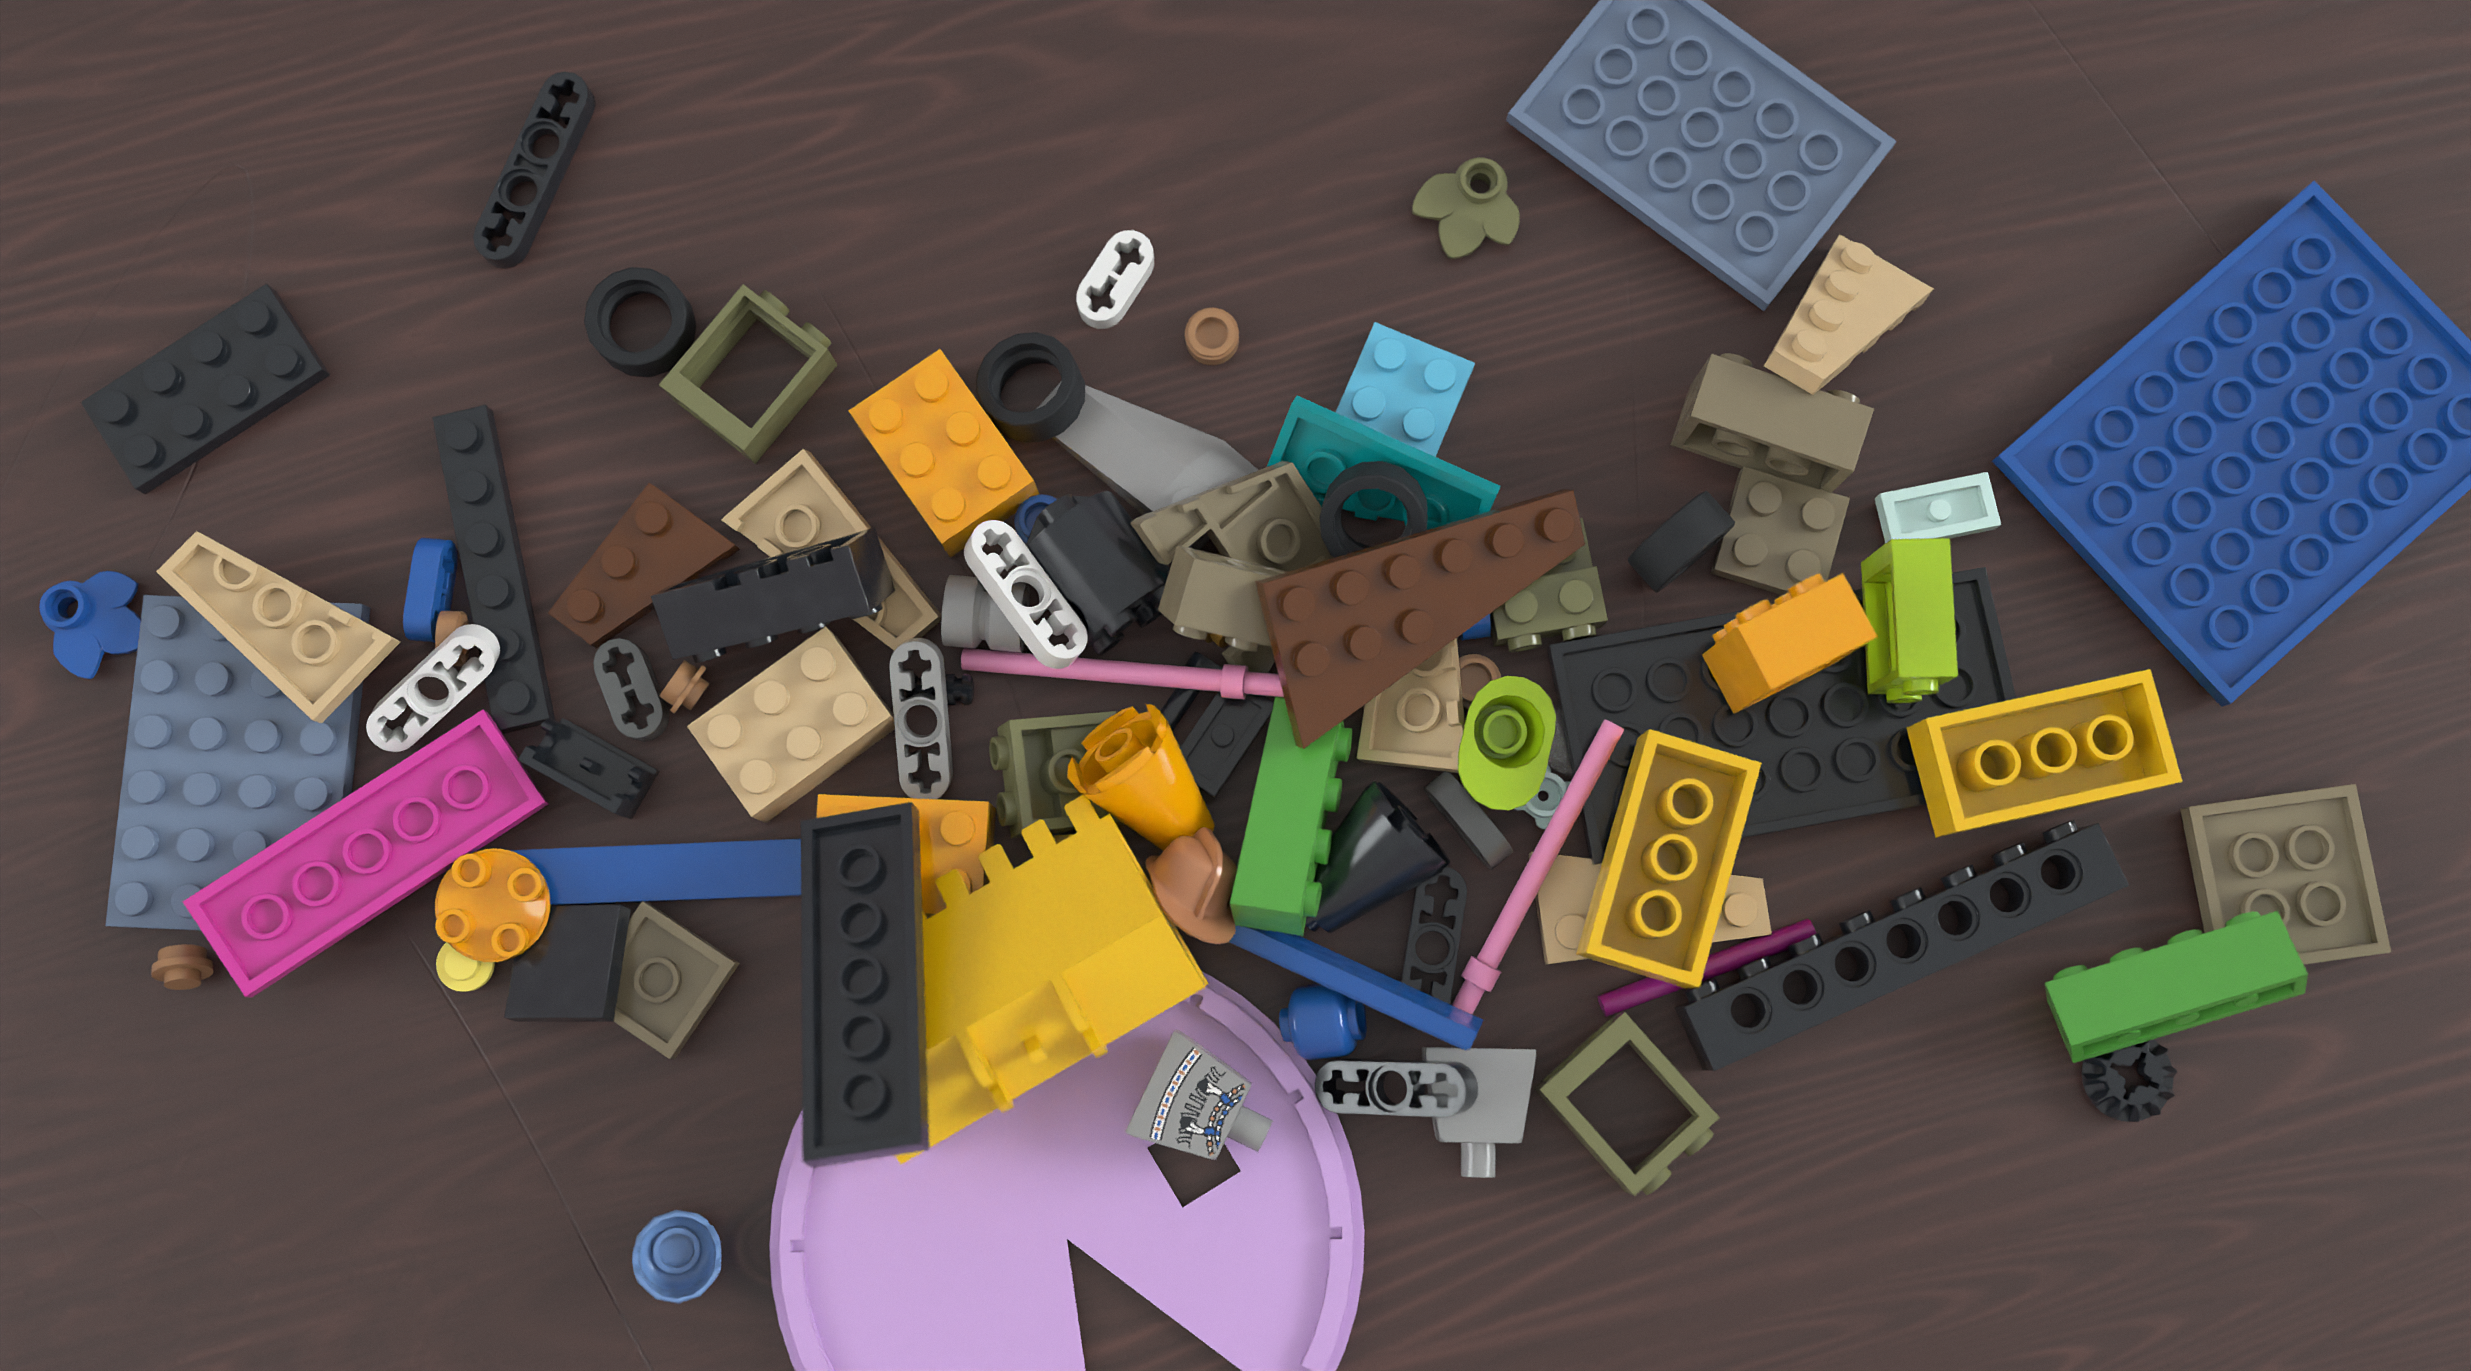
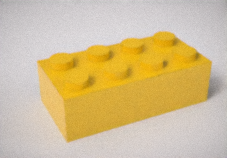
[1906,669,2182,837]
[1576,729,1761,989]

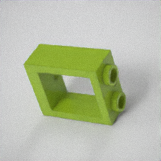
[1861,538,1958,703]

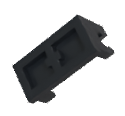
[518,718,660,819]

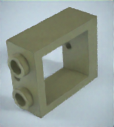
[659,284,837,464]
[1533,1012,1720,1196]

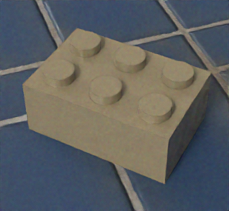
[1670,353,1874,493]

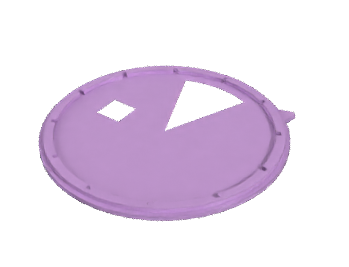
[769,972,1365,1371]

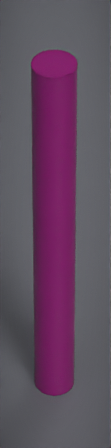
[1597,918,1816,1017]

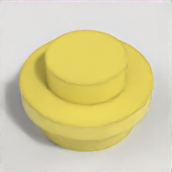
[436,942,495,992]

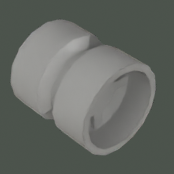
[941,575,1030,653]

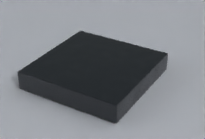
[504,905,631,1022]

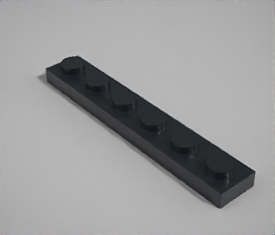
[432,405,556,734]

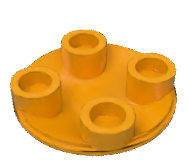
[435,848,551,962]

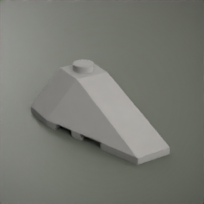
[1038,382,1258,550]

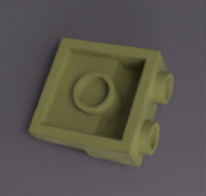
[1490,518,1608,652]
[989,711,1124,838]

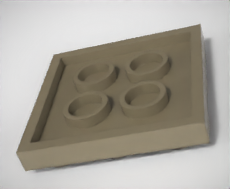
[2180,784,2391,965]

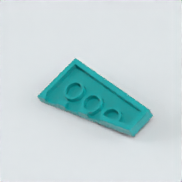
[1267,396,1501,530]

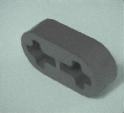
[593,638,670,742]
[1423,771,1513,870]

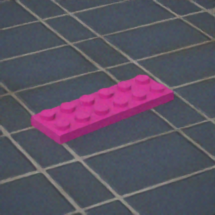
[183,710,549,997]

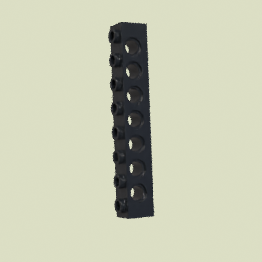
[1674,819,2129,1071]

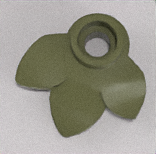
[1412,158,1520,259]

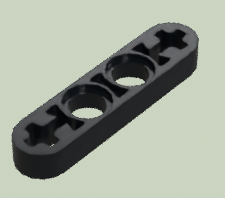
[473,71,596,269]

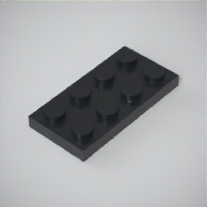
[81,283,330,494]

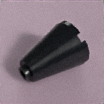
[1305,780,1451,933]

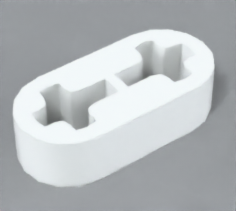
[1076,230,1154,329]

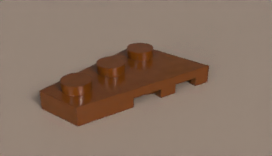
[548,482,740,648]

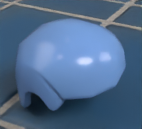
[632,1210,721,1303]

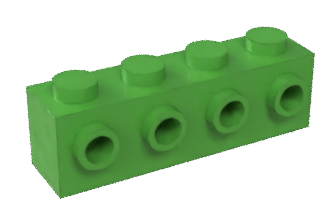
[1230,697,1352,936]
[2045,911,2308,1063]

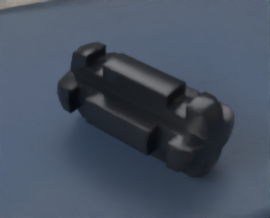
[906,674,974,705]

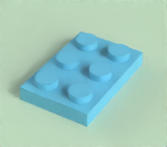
[1336,322,1475,457]

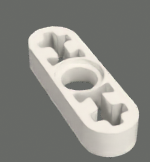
[964,520,1087,669]
[366,624,500,752]

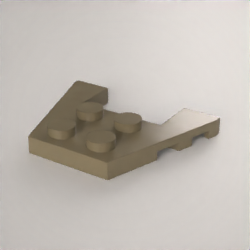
[1130,461,1334,673]

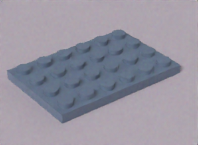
[1506,0,1897,311]
[105,595,370,931]

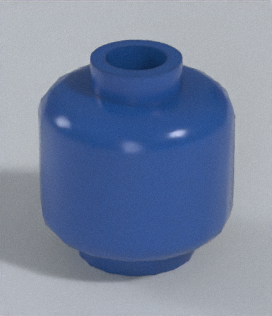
[1279,984,1367,1060]

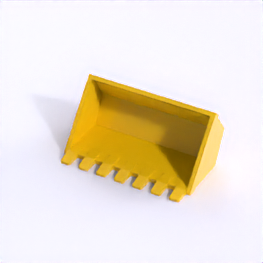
[894,795,1209,1164]

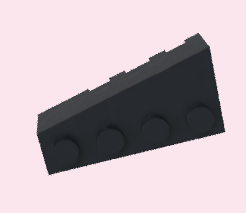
[651,527,895,663]

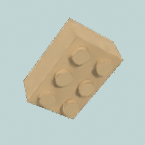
[687,626,895,823]

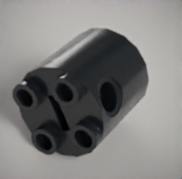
[1026,490,1170,656]

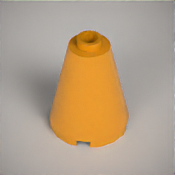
[1067,704,1215,851]

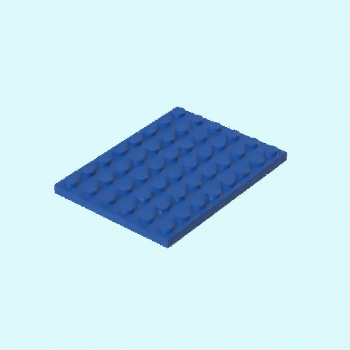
[1992,181,2471,707]

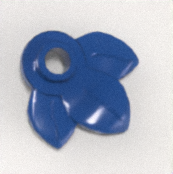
[39,571,141,679]

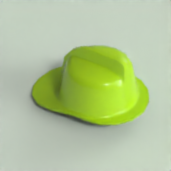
[1458,676,1556,811]

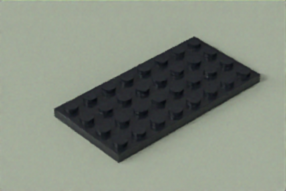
[1547,567,2016,865]

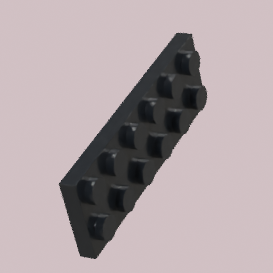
[801,802,929,1168]

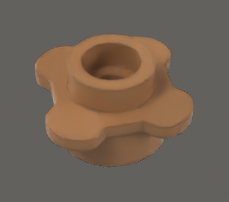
[659,660,709,714]

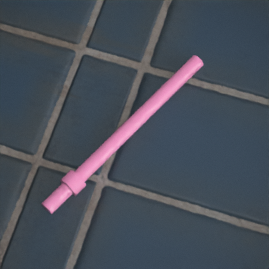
[961,648,1284,699]
[1452,719,1625,1014]

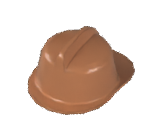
[1145,827,1237,944]

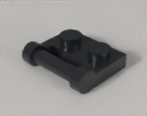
[1160,651,1274,799]

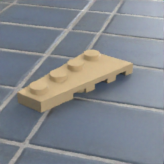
[1764,234,1933,395]
[721,449,942,651]
[156,531,401,724]
[1357,638,1465,773]
[1528,852,1772,965]

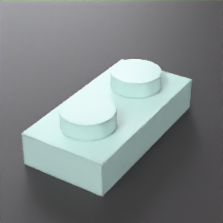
[1874,472,2001,543]

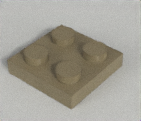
[1710,467,1850,595]
[614,901,740,1059]

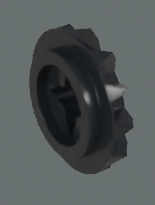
[2082,1039,2178,1122]

